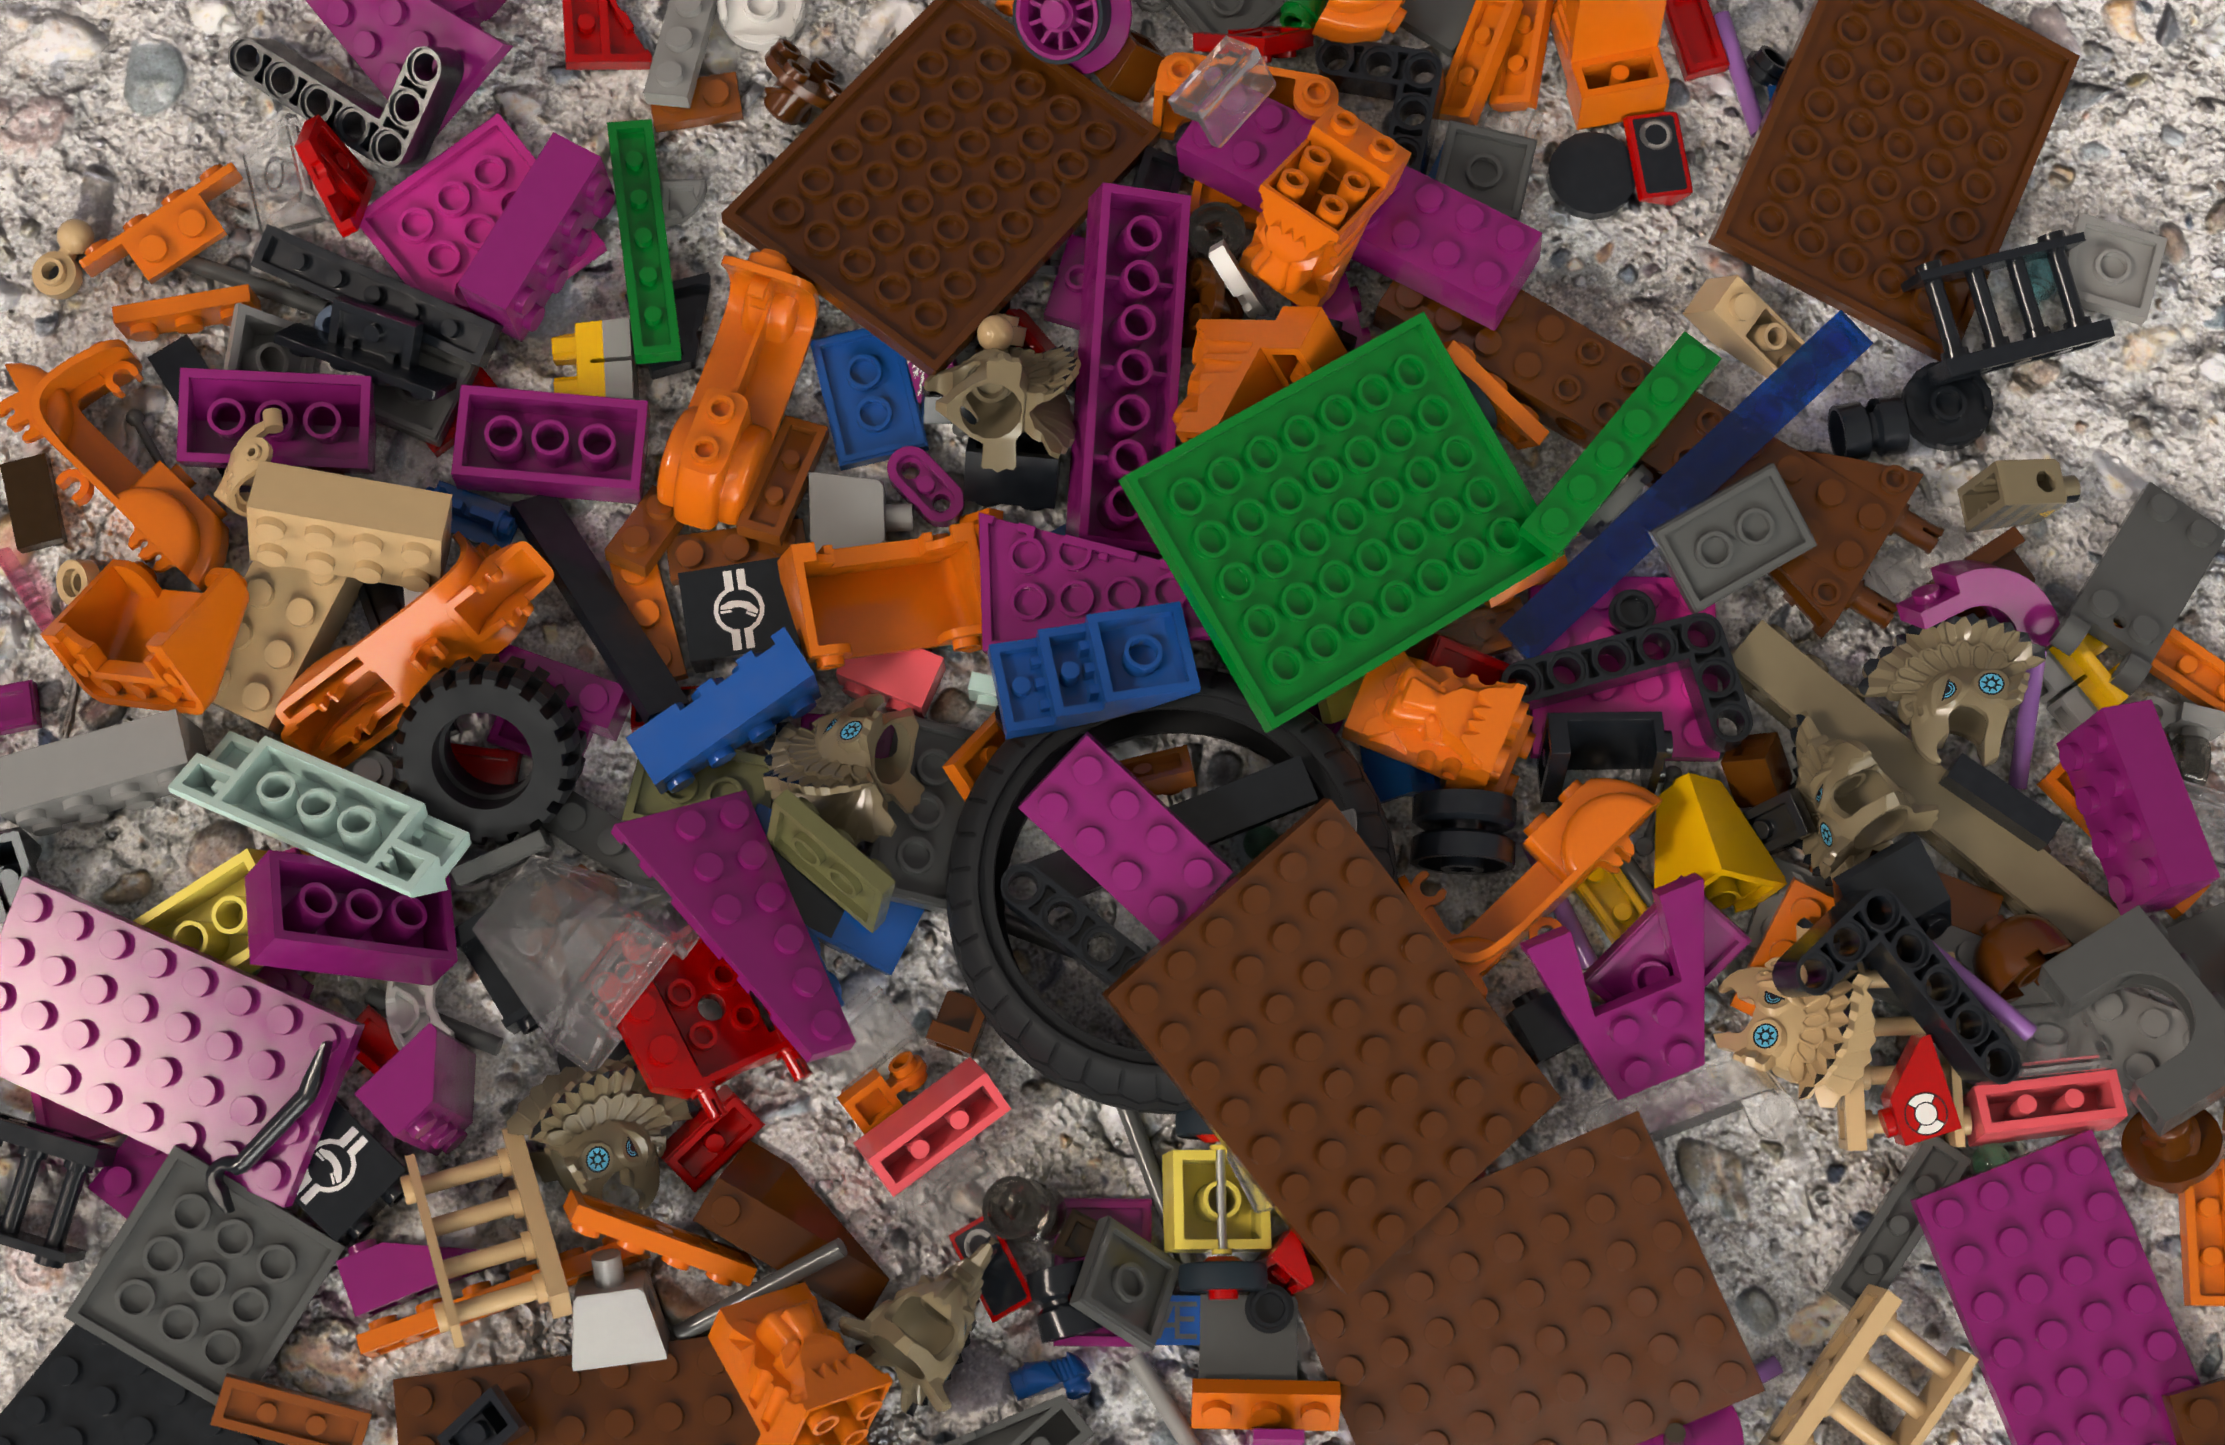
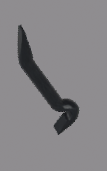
[205,1041,333,1214]

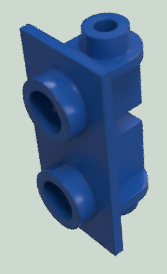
[426,480,518,548]

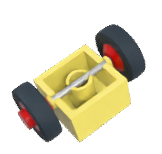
[1162,1108,1272,1300]

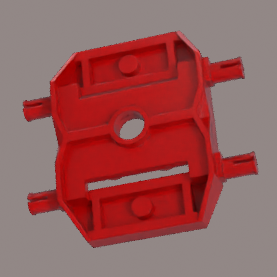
[603,926,813,1123]

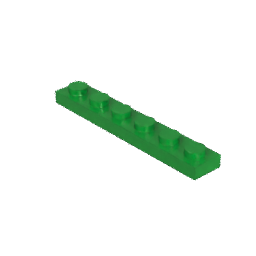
[607,119,682,364]
[1517,331,1722,562]

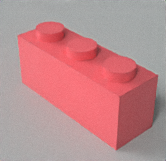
[853,1057,1011,1197]
[1963,1069,2128,1147]

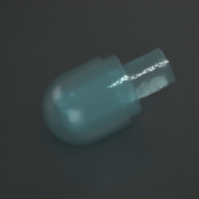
[2026,256,2056,307]

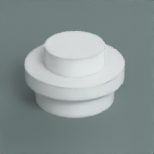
[346,750,394,788]

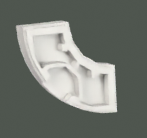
[1208,239,1269,320]
[385,975,455,1051]

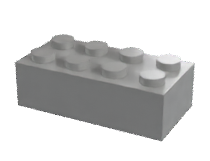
[0,709,208,836]

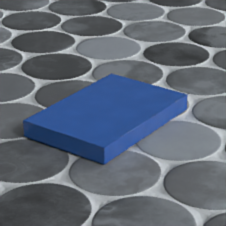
[810,328,929,471]

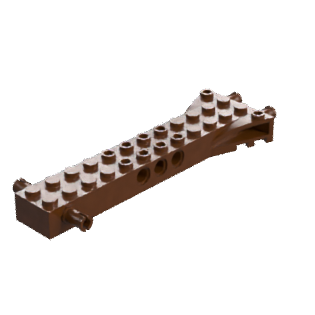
[1373,280,1945,639]

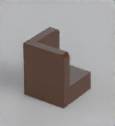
[1093,29,1166,103]
[1721,732,1793,808]
[926,990,987,1059]

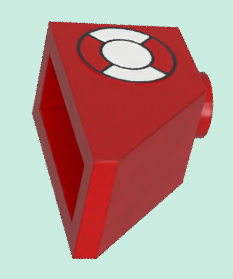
[1878,1033,1962,1146]

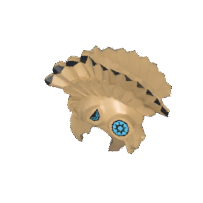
[1713,917,1876,1108]

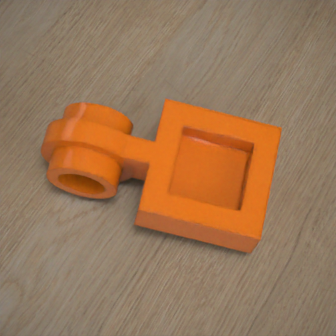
[836,1051,928,1134]

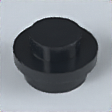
[1746,45,1787,87]
[1608,589,1656,633]
[1245,1284,1294,1334]

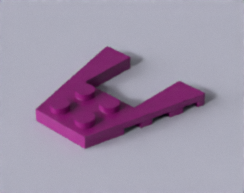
[1519,873,1705,1100]

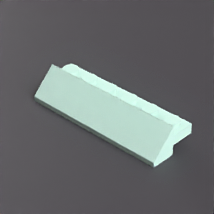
[168,731,472,898]

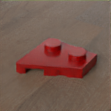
[1193,26,1314,63]
[294,114,377,238]

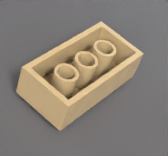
[246,460,452,592]
[212,561,363,736]

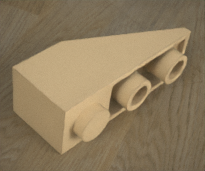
[1683,275,1826,398]

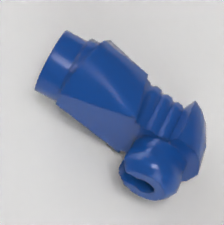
[1008,1352,1091,1401]

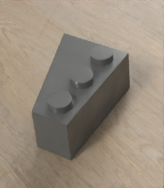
[942,1394,1095,1445]

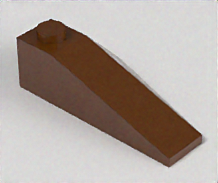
[693,1140,890,1320]

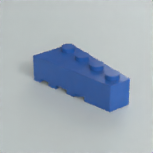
[626,627,822,794]

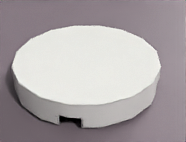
[717,0,806,52]

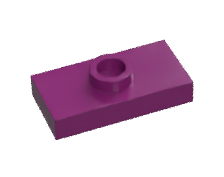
[1044,234,1086,330]

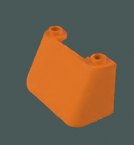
[1152,52,1339,141]
[777,522,982,671]
[40,559,250,715]

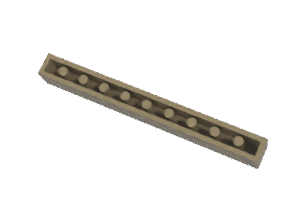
[1732,620,2120,946]

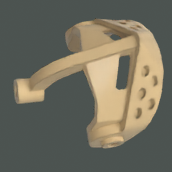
[213,408,284,517]

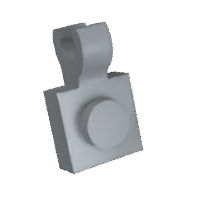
[2142,696,2225,744]

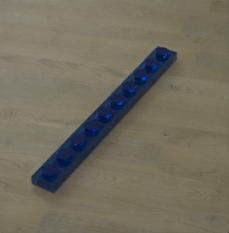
[1498,310,1873,659]

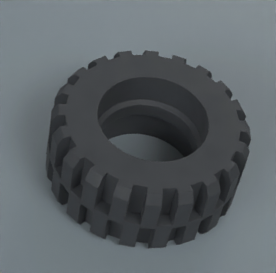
[393,654,587,845]

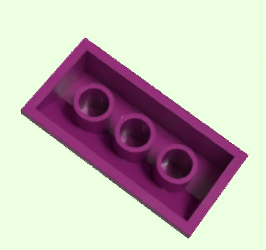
[176,368,376,474]
[354,1022,476,1156]

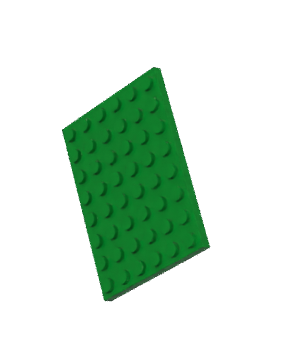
[1118,311,1565,733]

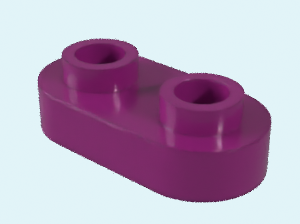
[887,446,965,527]

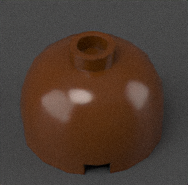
[1972,914,2072,1003]

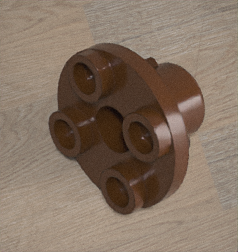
[764,38,844,126]
[1182,258,1244,350]
[2121,1109,2225,1194]

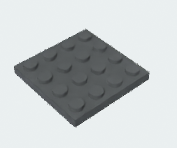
[64,1144,346,1406]

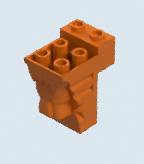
[1550,0,1670,130]
[1239,103,1412,307]
[1172,306,1348,443]
[1341,651,1537,796]
[708,1282,893,1445]

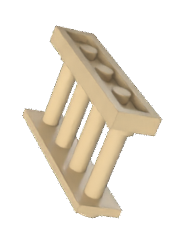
[1837,952,1972,1151]
[400,1128,573,1349]
[1758,1284,1979,1445]

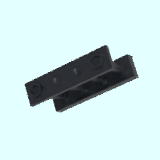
[1901,230,2115,387]
[0,1112,118,1269]

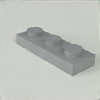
[643,0,717,108]

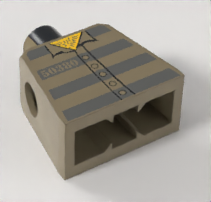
[1957,459,2081,533]

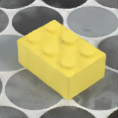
[133,848,267,974]

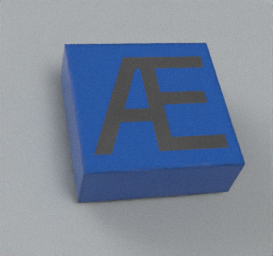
[1156,1295,1200,1346]

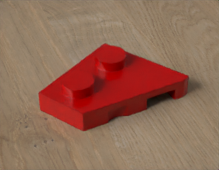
[562,0,652,70]

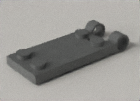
[2049,482,2225,696]

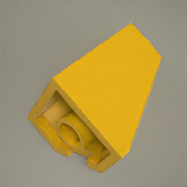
[1654,773,1787,913]

